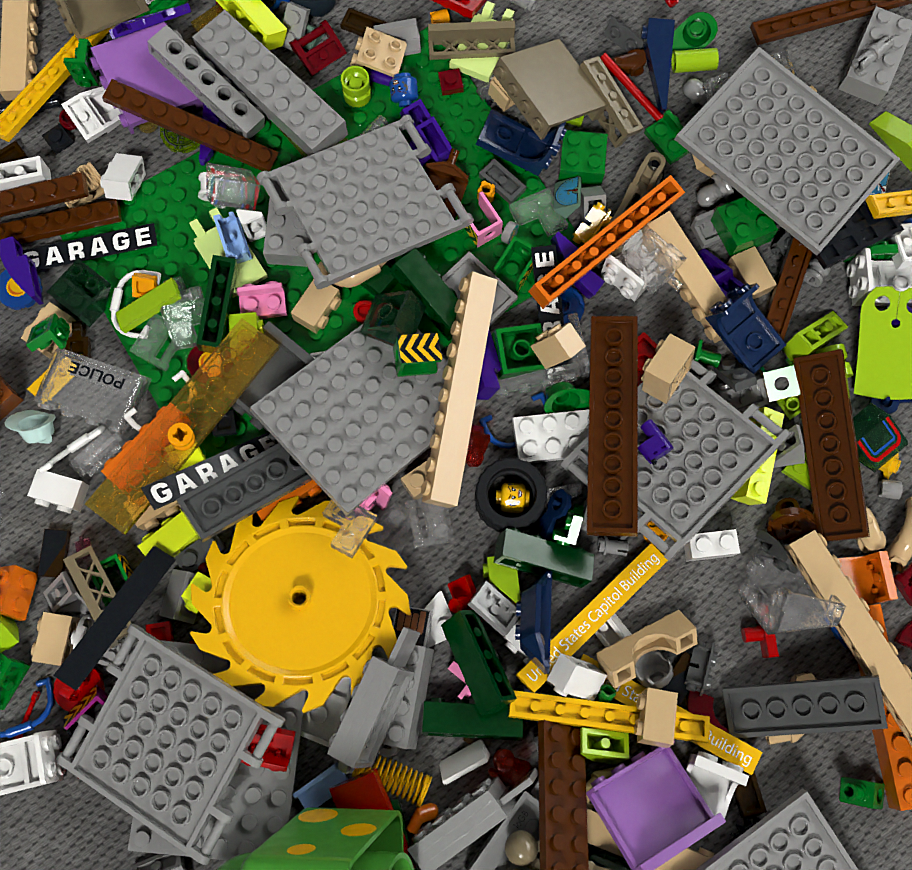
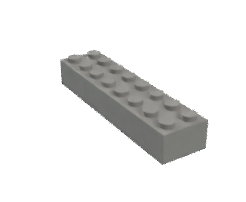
[192,10,348,156]

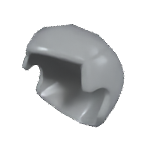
[635,651,673,689]

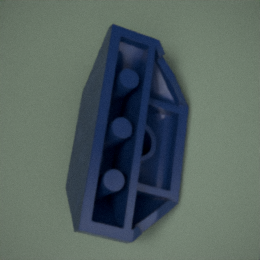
[515,571,552,674]

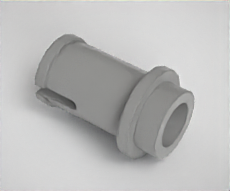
[509,0,537,13]
[597,536,629,556]

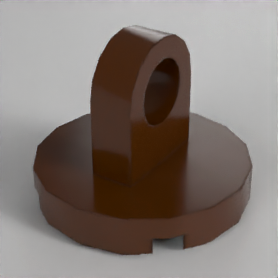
[766,497,817,544]

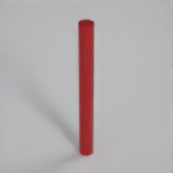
[600,52,663,122]

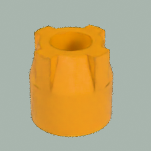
[430,8,450,24]
[477,181,495,203]

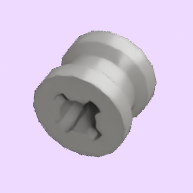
[803,259,831,287]

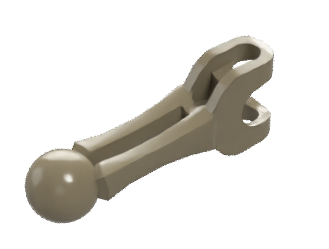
[608,152,666,257]
[505,830,609,870]

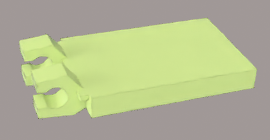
[449,1,515,83]
[189,207,268,298]

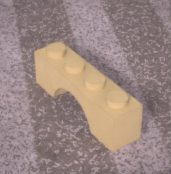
[596,610,698,688]

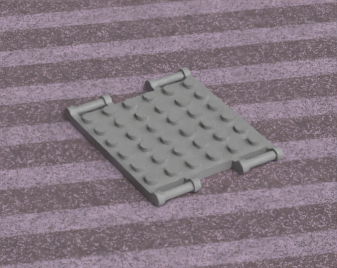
[257,115,474,289]
[561,359,792,562]
[56,623,285,865]

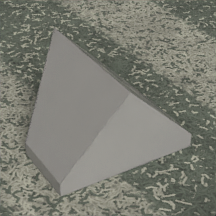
[774,424,805,468]
[43,571,91,614]

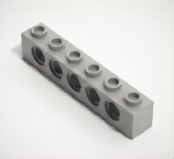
[147,25,265,139]

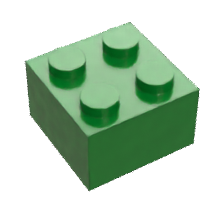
[558,130,608,186]
[711,197,778,257]
[491,323,547,379]

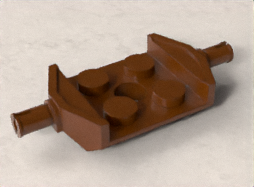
[425,149,469,220]

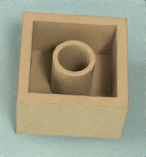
[641,334,695,404]

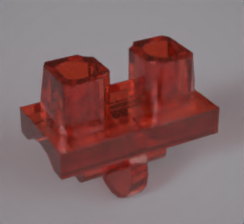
[465,425,490,467]
[488,749,532,791]

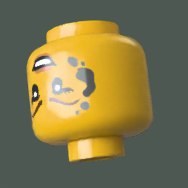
[496,483,530,514]

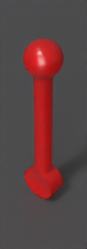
[13,691,41,740]

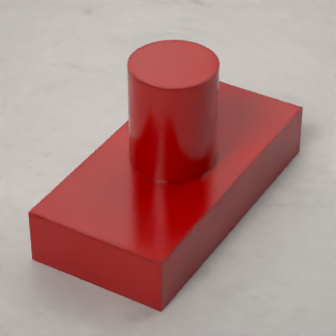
[447,574,485,622]
[741,607,779,658]

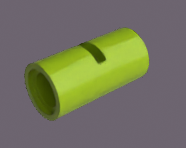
[671,48,719,73]

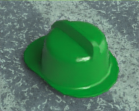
[672,12,718,52]
[544,381,590,414]

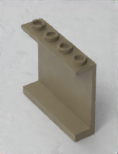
[55,0,149,41]
[492,39,608,140]

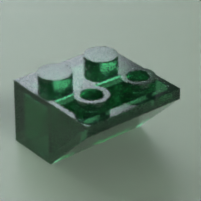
[47,258,111,328]

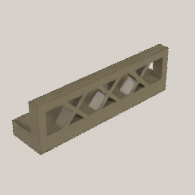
[428,20,516,60]
[580,56,644,148]
[63,545,131,649]

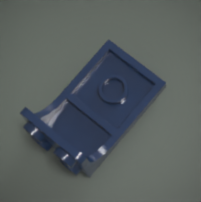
[476,109,567,176]
[705,283,786,374]

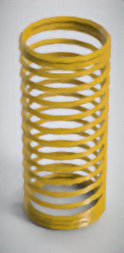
[352,754,432,807]

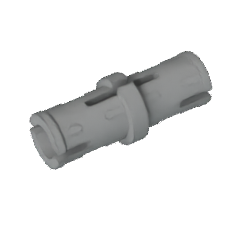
[852,35,894,72]

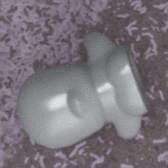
[683,78,720,107]
[697,174,734,209]

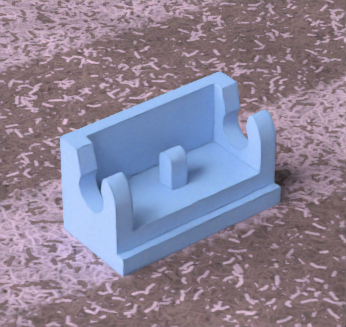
[213,212,252,264]

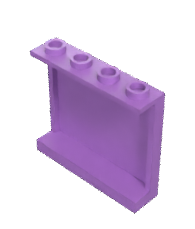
[89,22,204,134]
[586,741,726,870]

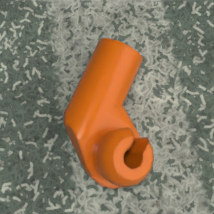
[406,803,439,835]

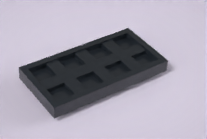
[813,193,904,270]

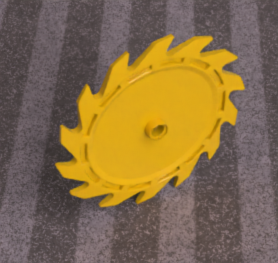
[190,496,411,713]

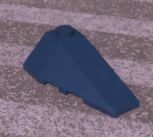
[641,18,675,114]

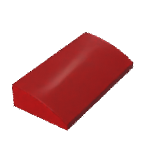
[329,767,416,870]

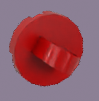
[53,667,105,712]

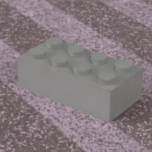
[838,6,912,105]
[263,181,313,267]

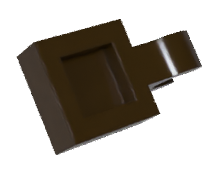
[65,321,91,362]

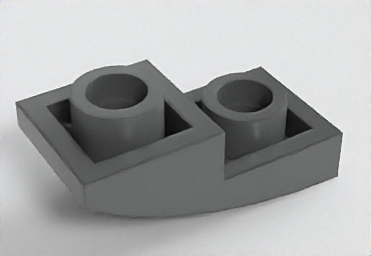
[755,529,798,574]

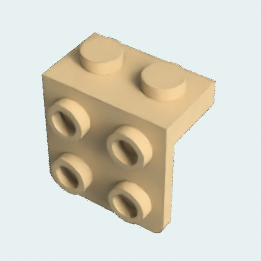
[350,27,407,77]

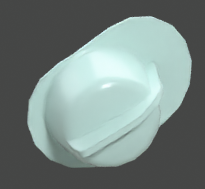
[4,410,56,444]

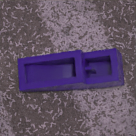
[400,99,453,162]
[550,232,605,299]
[0,236,44,305]
[697,248,744,298]
[477,330,502,400]

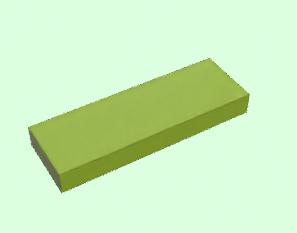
[116,278,182,333]

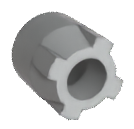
[878,480,903,500]

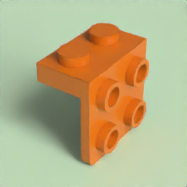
[838,551,898,604]
[0,565,38,621]

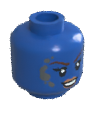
[389,73,418,107]

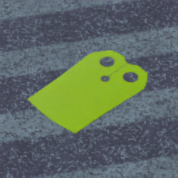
[853,286,912,400]

